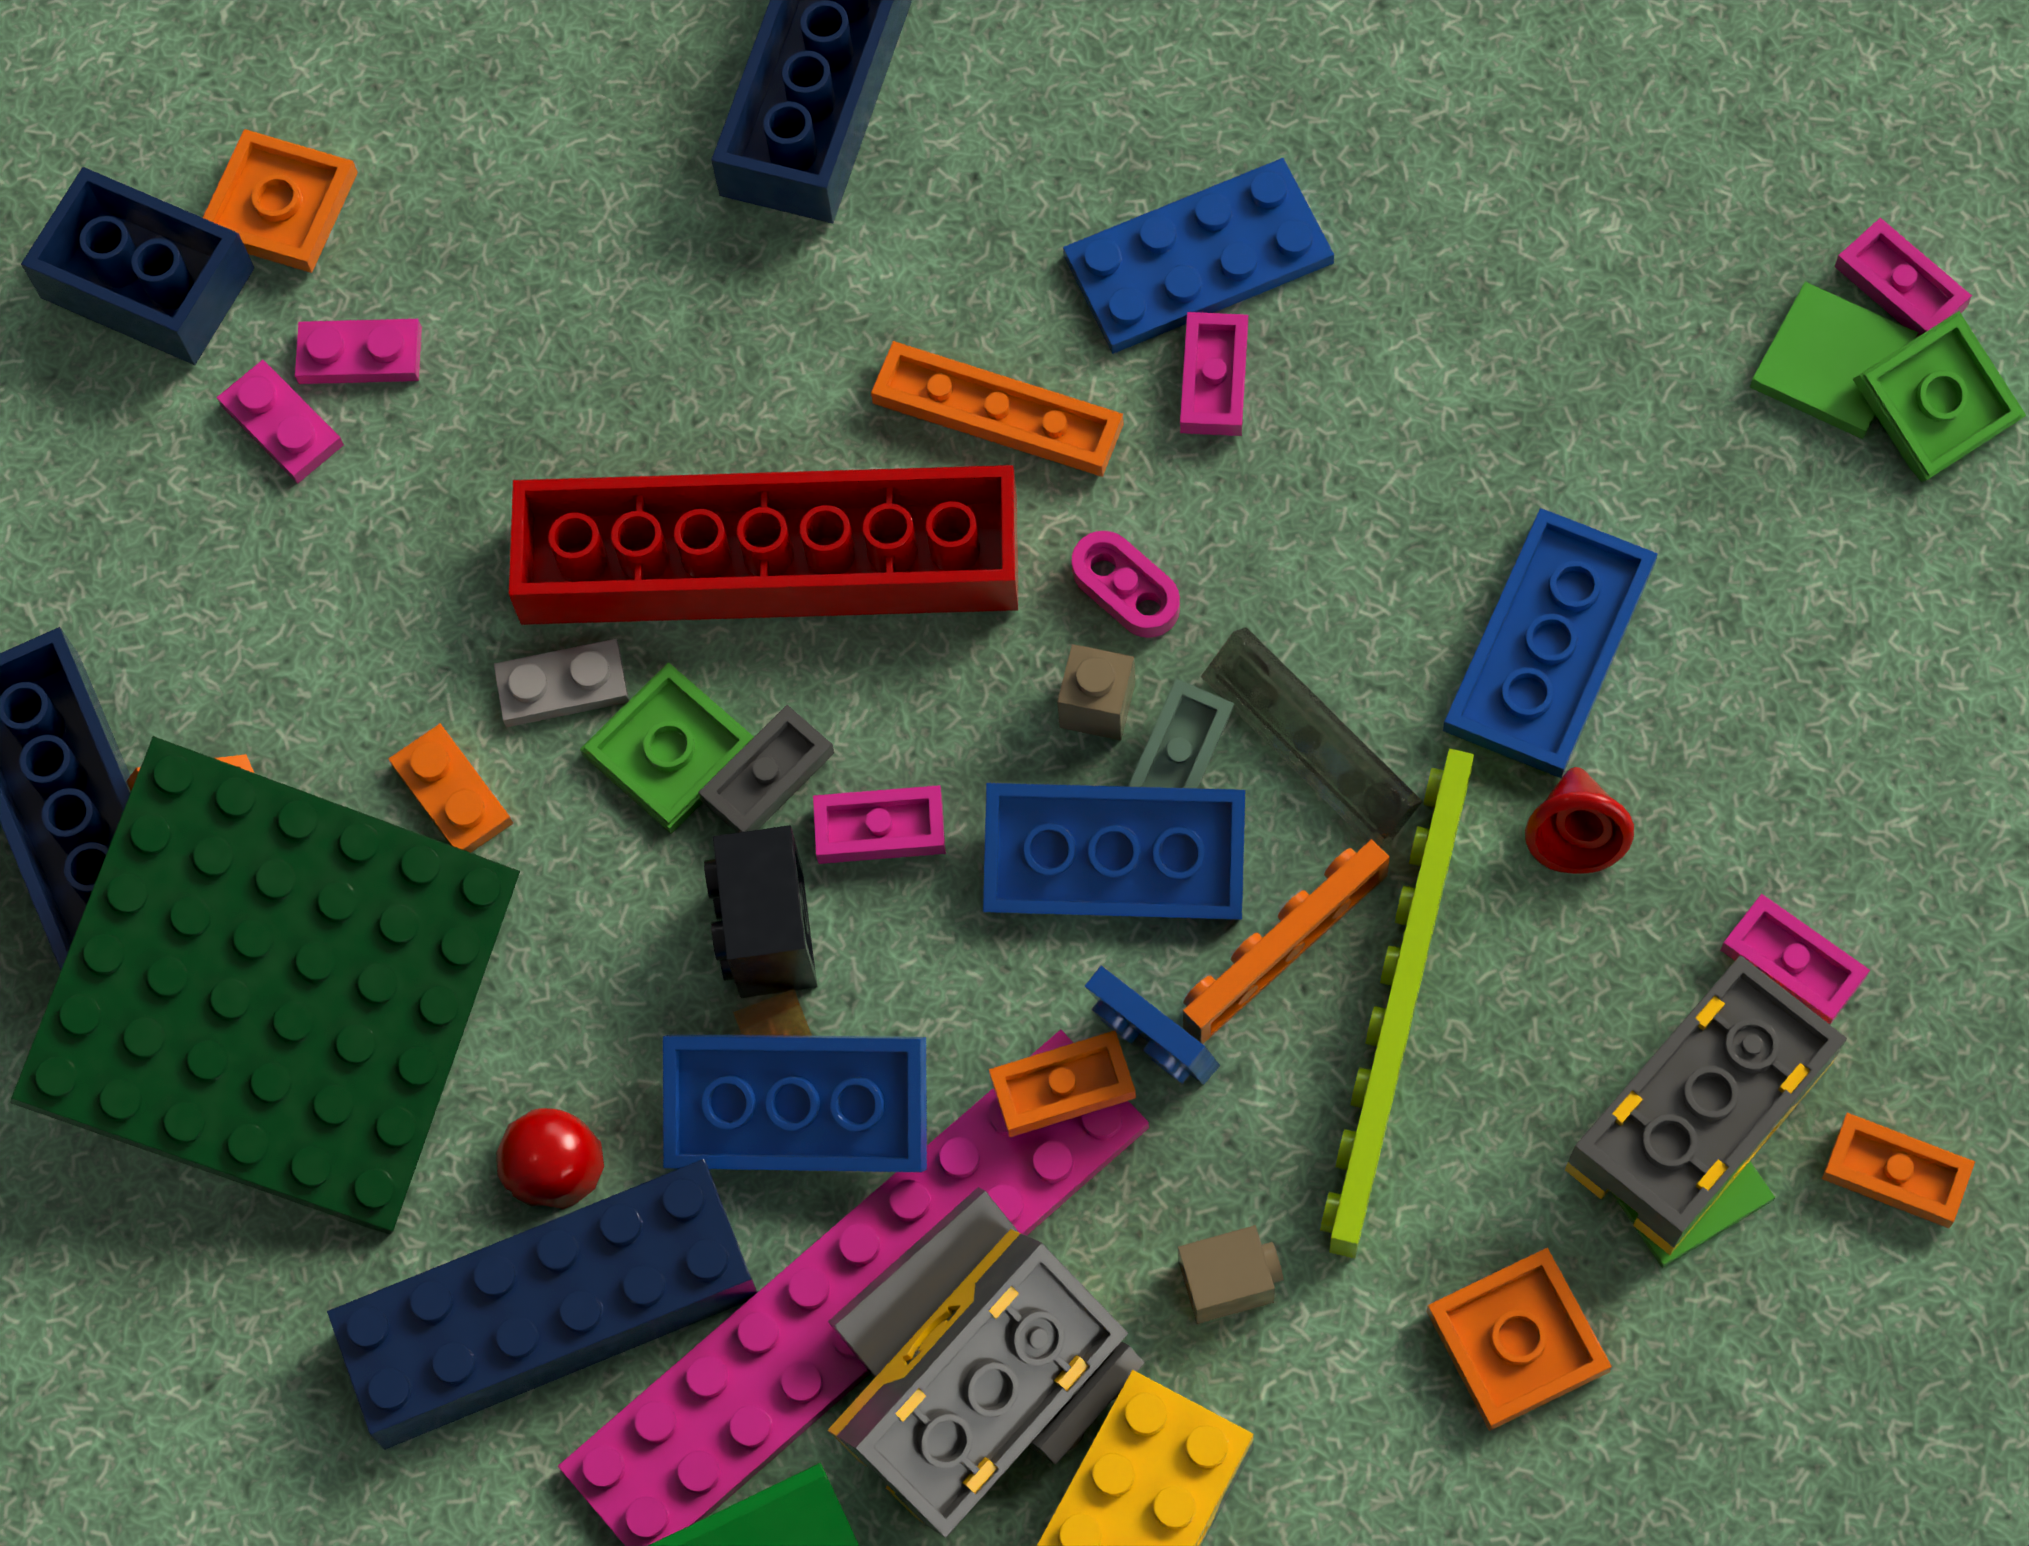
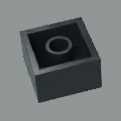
[704,825,818,998]

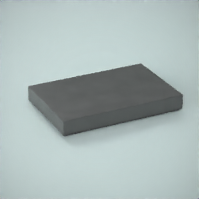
[828,1187,1018,1378]

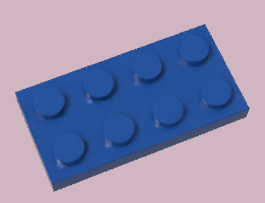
[1063,158,1334,354]
[1443,508,1658,778]
[983,783,1246,920]
[663,1035,927,1172]

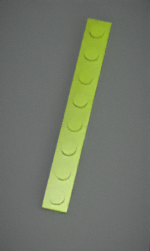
[1320,748,1474,1259]

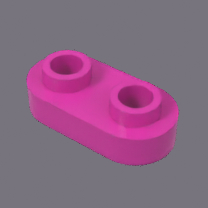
[1072,531,1180,638]

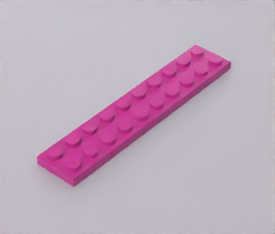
[558,1029,1149,1546]

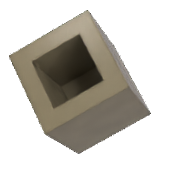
[1057,644,1135,741]
[1178,1225,1283,1324]

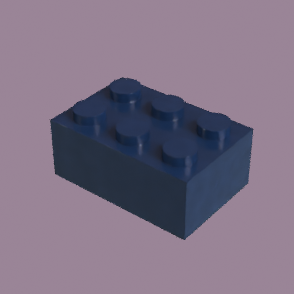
[21,167,255,365]

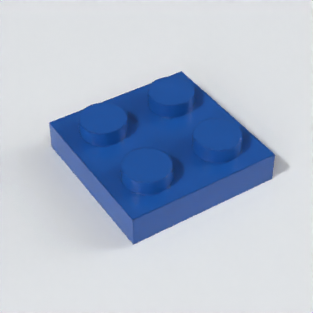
[1085,966,1220,1085]

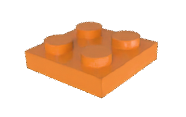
[203,129,358,273]
[1426,1247,1612,1431]

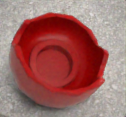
[496,1108,604,1209]

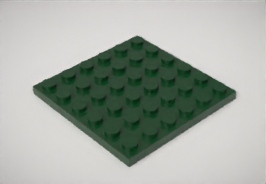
[10,736,520,1234]

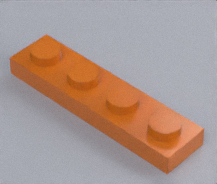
[871,341,1124,477]
[1183,839,1390,1044]

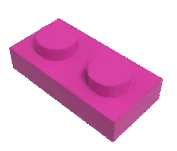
[1835,218,1972,337]
[1180,312,1249,436]
[295,319,422,384]
[216,359,344,484]
[813,785,946,864]
[1720,893,1870,1025]

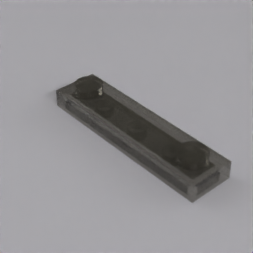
[1201,627,1423,848]

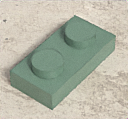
[1128,678,1234,788]

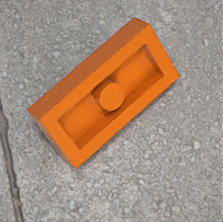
[388,723,513,853]
[989,1030,1136,1138]
[1821,1112,1975,1228]

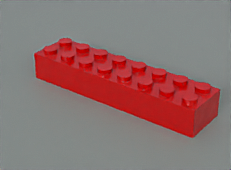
[509,465,1018,625]

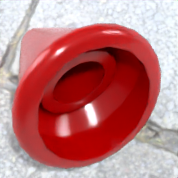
[1525,767,1634,874]

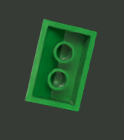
[648,1463,859,1546]

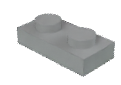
[494,639,629,728]

